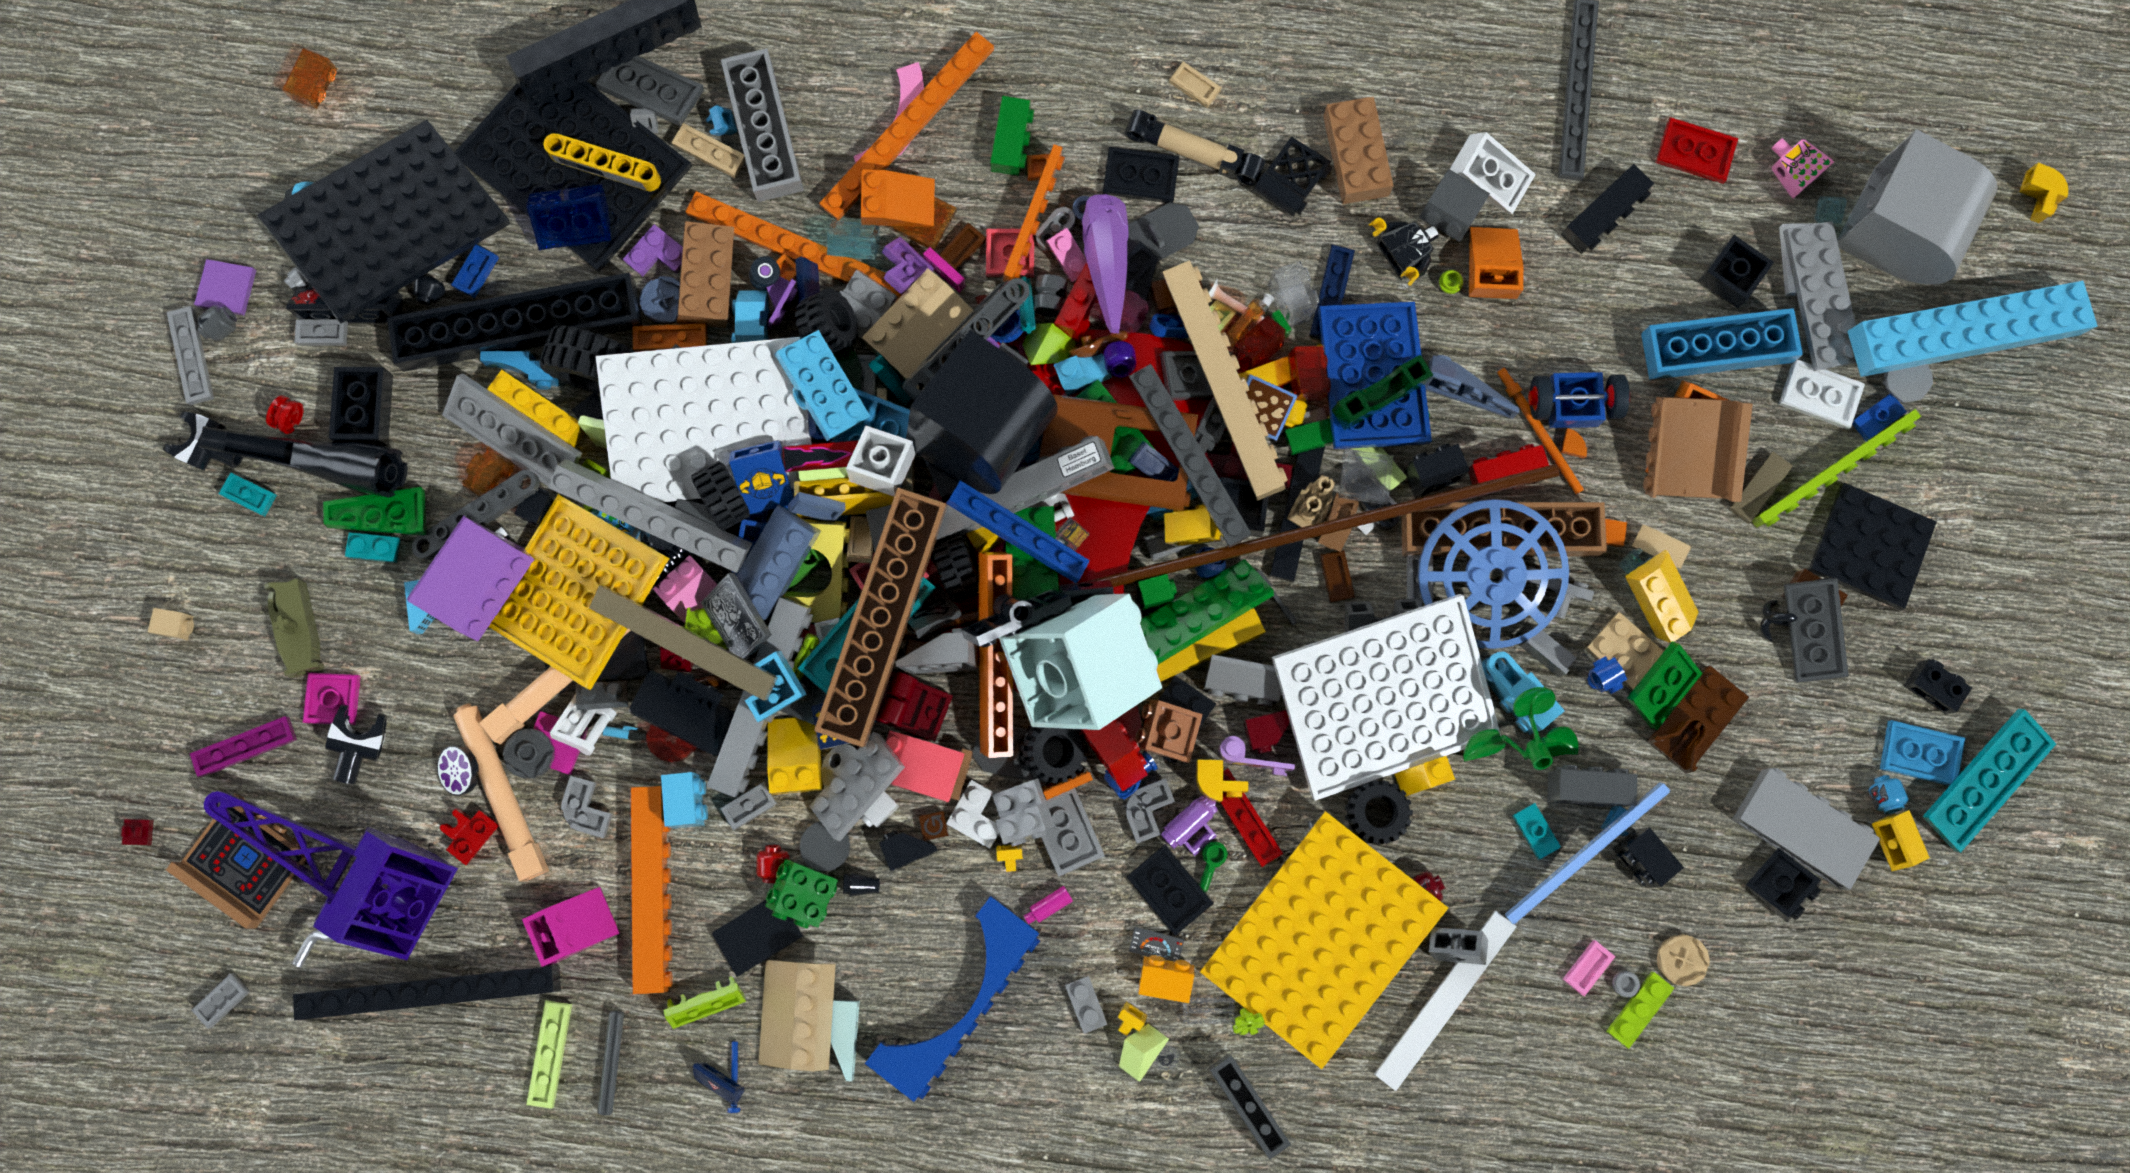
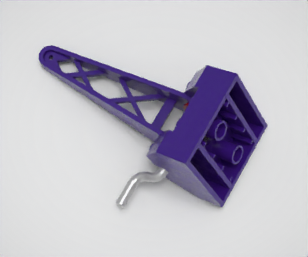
[204,791,458,968]

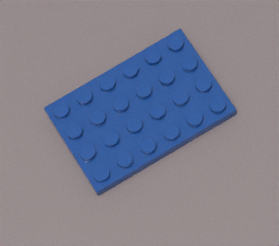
[1318,302,1432,449]

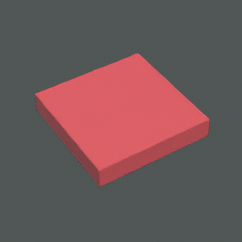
[986,229,1034,278]

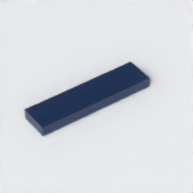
[1309,245,1355,339]

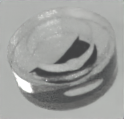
[1154,1044,1179,1071]

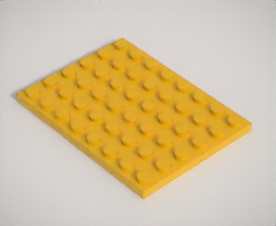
[1200,811,1448,1070]

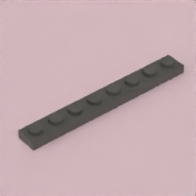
[1129,364,1252,548]

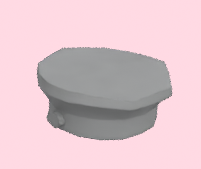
[1882,364,1933,403]

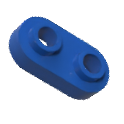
[1149,314,1189,339]

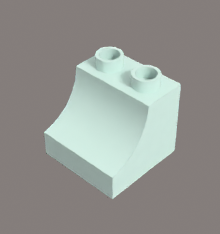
[999,594,1162,730]

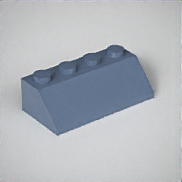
[737,505,821,620]

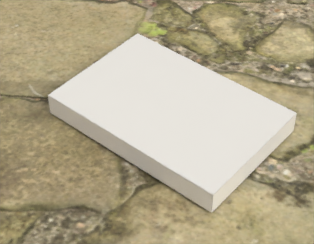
[1778,359,1865,430]

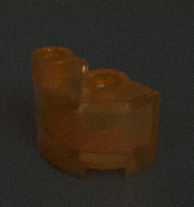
[462,446,514,497]

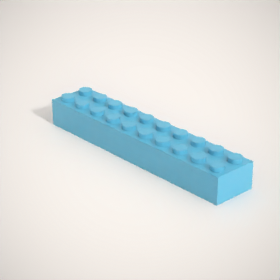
[1847,281,2098,377]

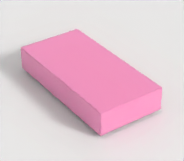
[1562,940,1615,996]

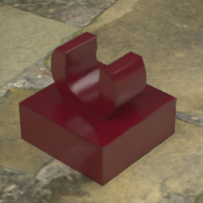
[121,819,154,846]

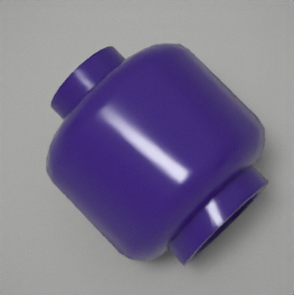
[1104,341,1136,378]

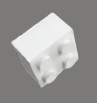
[846,426,915,496]

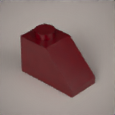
[1243,710,1290,754]

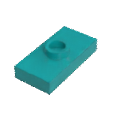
[1512,803,1561,860]

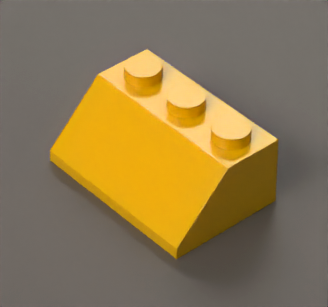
[1625,550,1699,643]

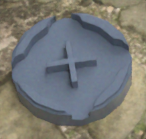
[639,276,680,325]

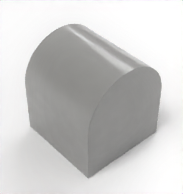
[1837,129,1998,284]

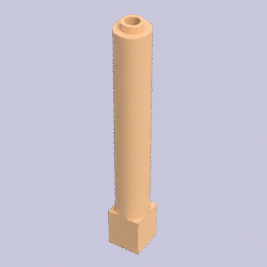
[479,629,631,745]
[453,703,549,882]

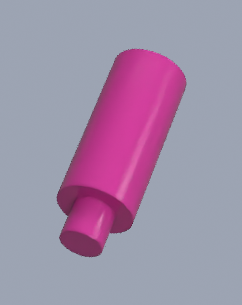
[1024,886,1073,925]

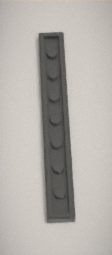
[1558,0,1599,181]

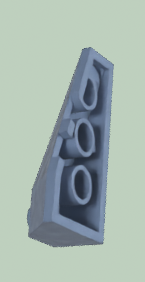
[1425,355,1520,419]

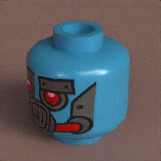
[1868,775,1908,814]

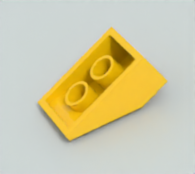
[767,718,823,795]

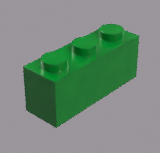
[990,96,1035,176]

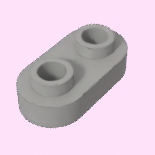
[1036,207,1075,251]

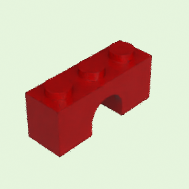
[1054,263,1099,344]

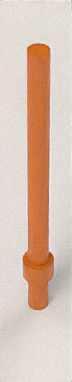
[1497,367,1584,495]

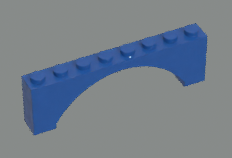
[865,896,1040,1102]

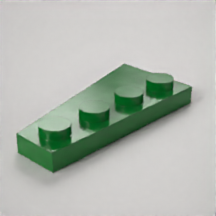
[323,487,427,535]

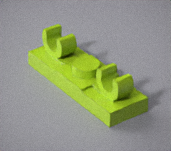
[663,976,746,1029]

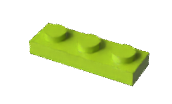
[1606,971,1675,1049]

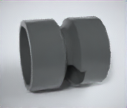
[1033,274,1068,317]

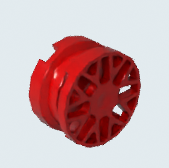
[266,395,304,434]

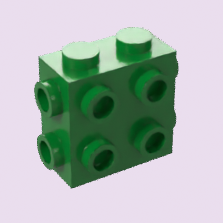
[765,858,838,929]

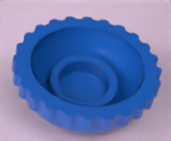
[990,309,1023,343]

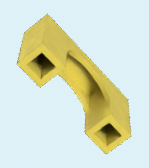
[783,519,851,623]

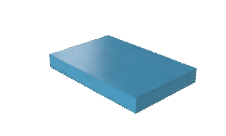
[1880,720,1965,786]

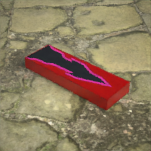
[783,440,858,472]

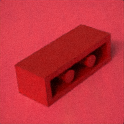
[1468,444,1549,497]

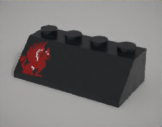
[286,285,403,324]

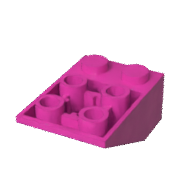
[522,887,620,967]

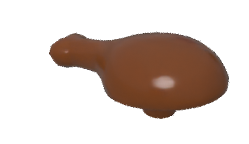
[1069,330,1128,358]

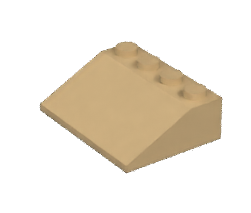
[862,269,979,389]
[758,960,836,1072]

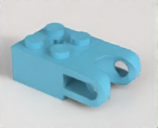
[1482,652,1565,735]

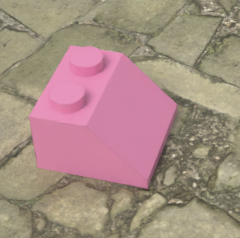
[653,555,718,623]

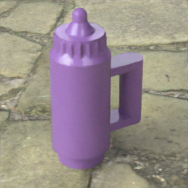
[1161,795,1218,856]

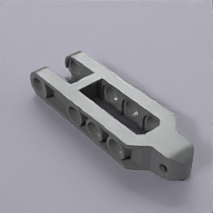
[902,278,1029,401]

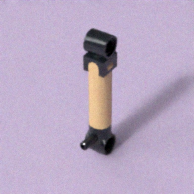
[1124,110,1265,186]

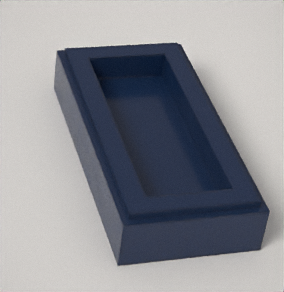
[1128,441,1179,482]

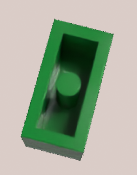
[1136,574,1177,612]

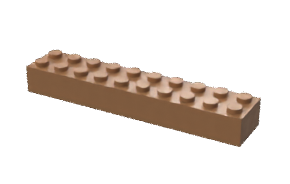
[814,488,947,747]

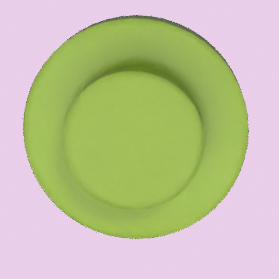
[1439,270,1463,294]

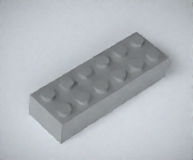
[721,48,804,202]

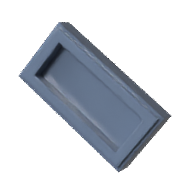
[788,492,845,522]

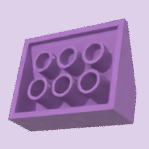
[406,516,535,641]

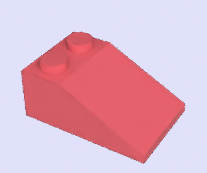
[886,731,965,802]

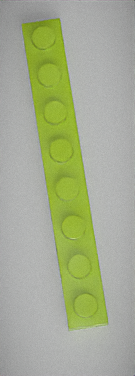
[1752,409,1921,528]

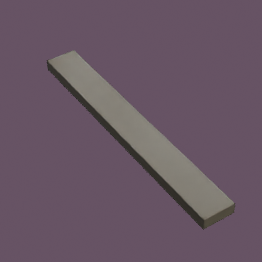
[589,585,778,701]

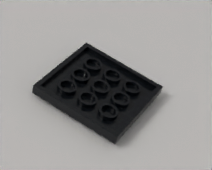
[1808,483,1937,611]

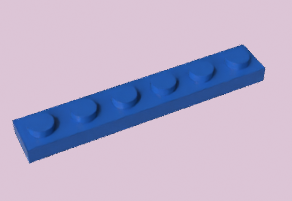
[946,481,1090,583]

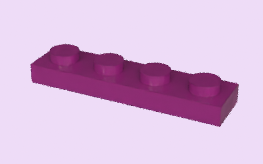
[190,716,297,778]

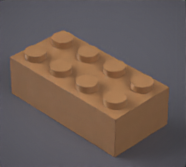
[1323,96,1394,204]
[677,221,734,328]

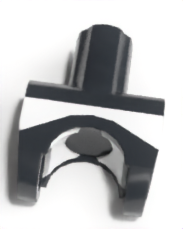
[162,411,243,471]
[325,704,387,784]

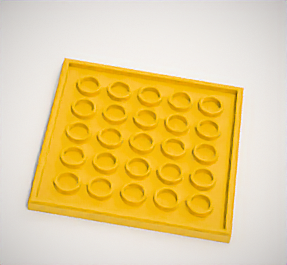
[488,494,670,690]

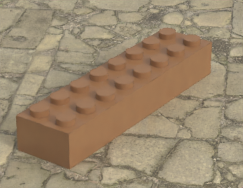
[1401,502,1607,557]

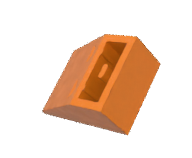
[1469,227,1524,299]

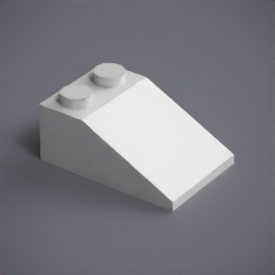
[1450,132,1536,214]

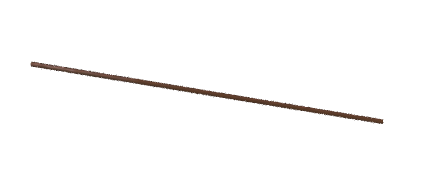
[696,464,1559,687]

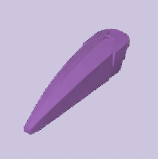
[1082,194,1128,333]

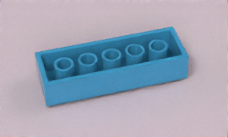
[1641,308,1803,380]

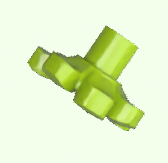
[1232,1008,1265,1035]

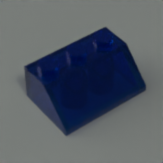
[526,184,611,250]

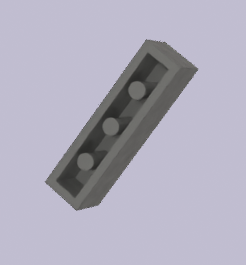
[1208,1053,1291,1159]

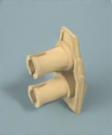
[1287,475,1335,527]

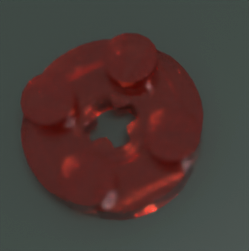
[646,725,697,763]

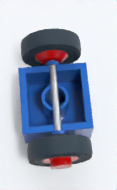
[1528,372,1630,428]

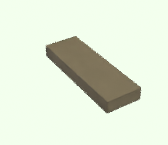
[1729,451,1793,524]

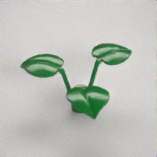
[1463,687,1579,770]

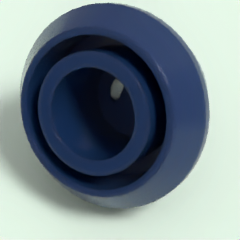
[1194,547,1226,579]

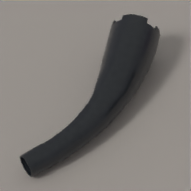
[199,426,408,497]

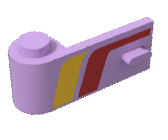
[1218,736,1295,776]

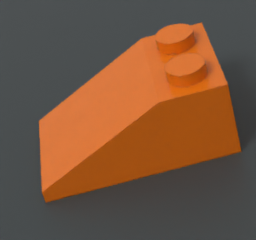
[861,169,935,227]

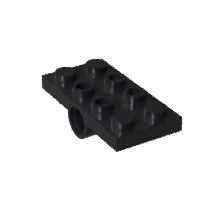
[961,589,1072,647]

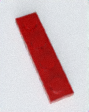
[1220,768,1283,867]

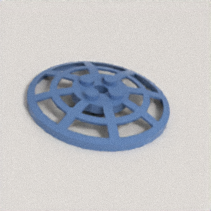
[1418,499,1569,649]

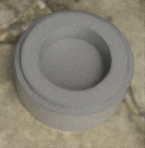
[1612,971,1640,997]

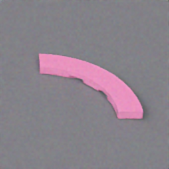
[853,62,924,163]

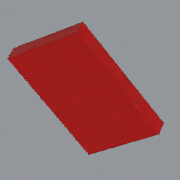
[1655,117,1739,184]

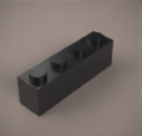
[1561,164,1655,254]

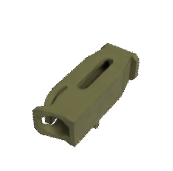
[264,579,325,678]

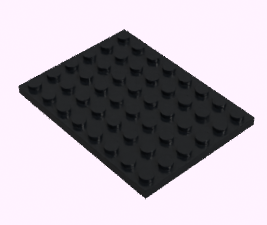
[454,81,692,273]
[257,120,510,324]

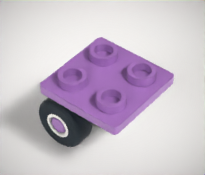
[749,256,798,330]

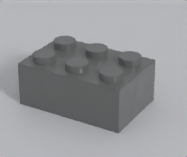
[1547,765,1638,808]

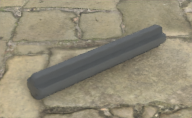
[597,1011,624,1115]

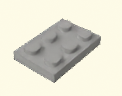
[1041,788,1105,877]

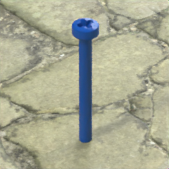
[727,1041,740,1113]

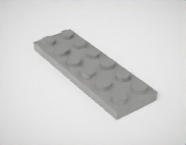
[1783,221,1857,371]
[442,373,582,495]

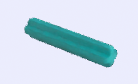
[1017,276,1036,334]

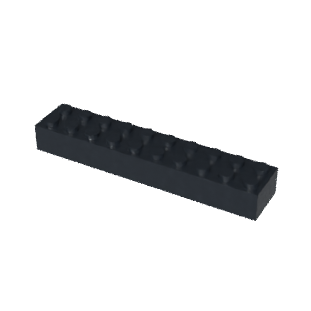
[387,273,643,372]

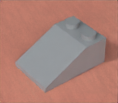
[896,628,979,674]

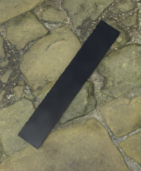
[1269,446,1325,582]

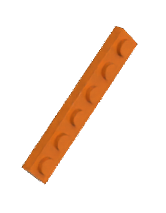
[1003,144,1065,282]

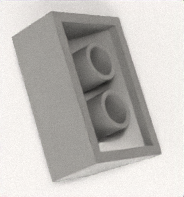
[1203,655,1281,707]

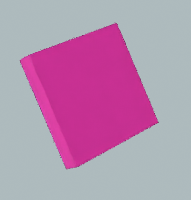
[303,673,361,725]
[533,711,589,775]

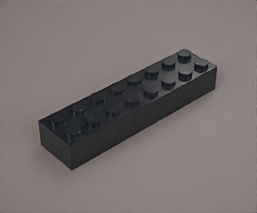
[506,0,702,106]

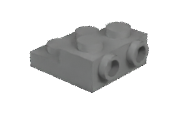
[840,270,898,338]
[992,779,1055,847]

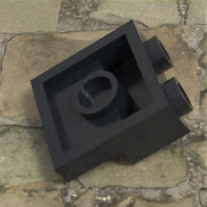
[1745,848,1822,923]

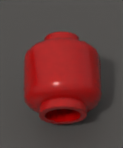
[756,845,790,883]

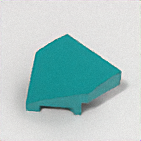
[868,354,911,406]

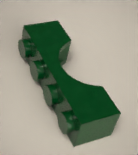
[1332,355,1433,431]

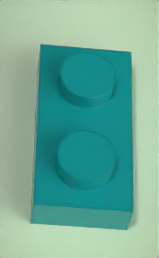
[218,472,277,517]
[345,532,401,563]

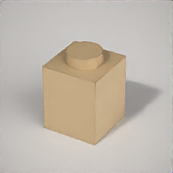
[148,608,194,640]

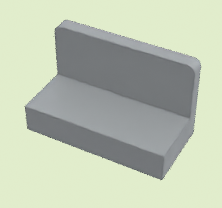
[1520,630,1576,677]

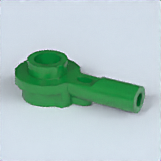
[1199,841,1228,892]

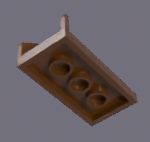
[1646,665,1749,774]

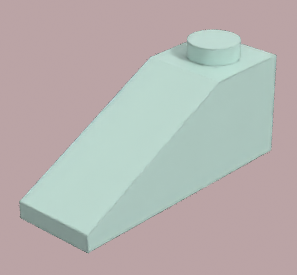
[831,999,860,1081]

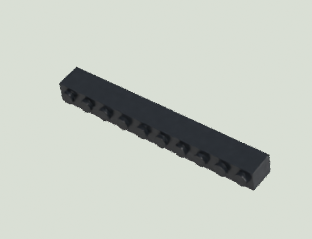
[293,965,561,1021]

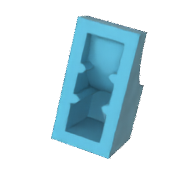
[1054,353,1112,396]

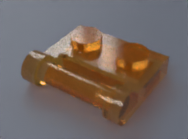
[1226,298,1267,347]

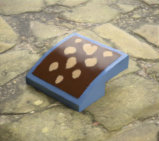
[1246,374,1297,441]

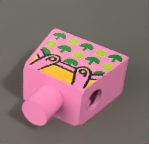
[1771,138,1834,199]

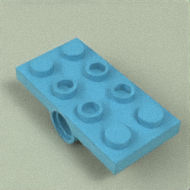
[775,330,871,441]

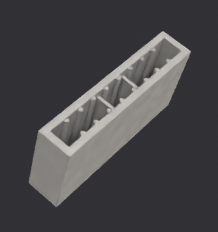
[1732,767,1880,890]

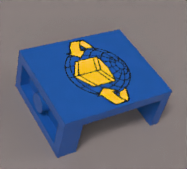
[729,440,794,515]

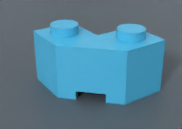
[732,290,770,343]

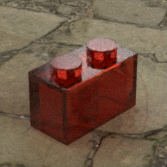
[1233,315,1286,371]
[1287,346,1331,401]

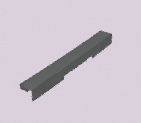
[1257,569,1297,626]

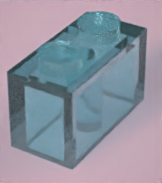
[827,220,880,260]

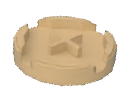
[1657,934,1710,986]

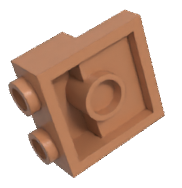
[1135,700,1203,763]

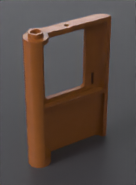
[1039,394,1198,511]

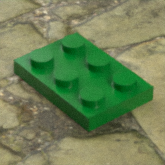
[1627,641,1703,730]

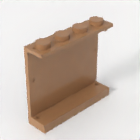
[1643,397,1753,502]

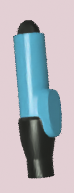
[602,726,649,741]

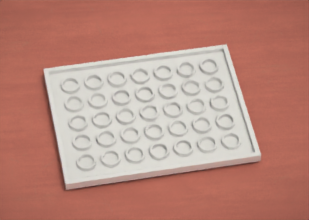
[596,337,812,502]
[1272,594,1501,801]

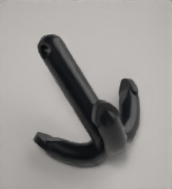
[1760,600,1797,642]

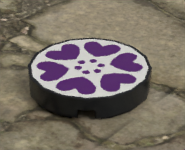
[437,745,479,796]

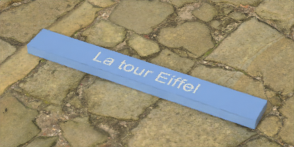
[1505,782,1670,924]

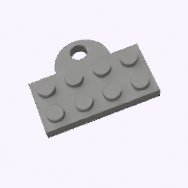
[809,732,905,841]

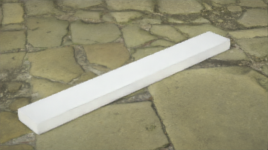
[1374,911,1517,1091]

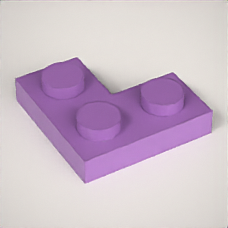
[622,224,682,277]
[882,237,934,294]

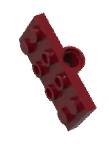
[875,671,953,743]

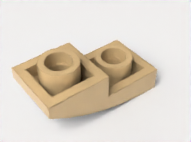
[1632,524,1691,569]

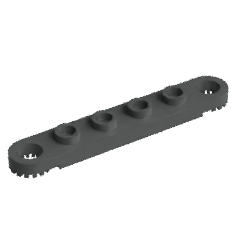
[412,470,540,560]

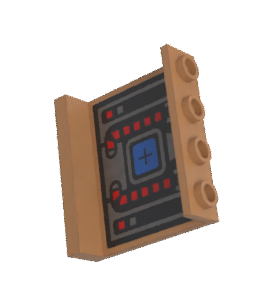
[166,793,312,929]

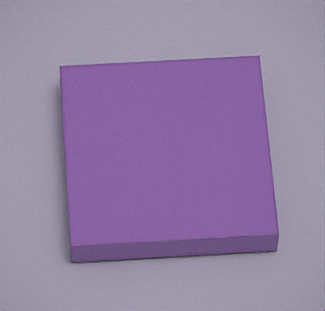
[194,259,257,316]

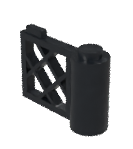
[1253,136,1332,217]

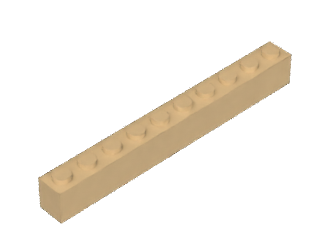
[1163,260,1288,501]

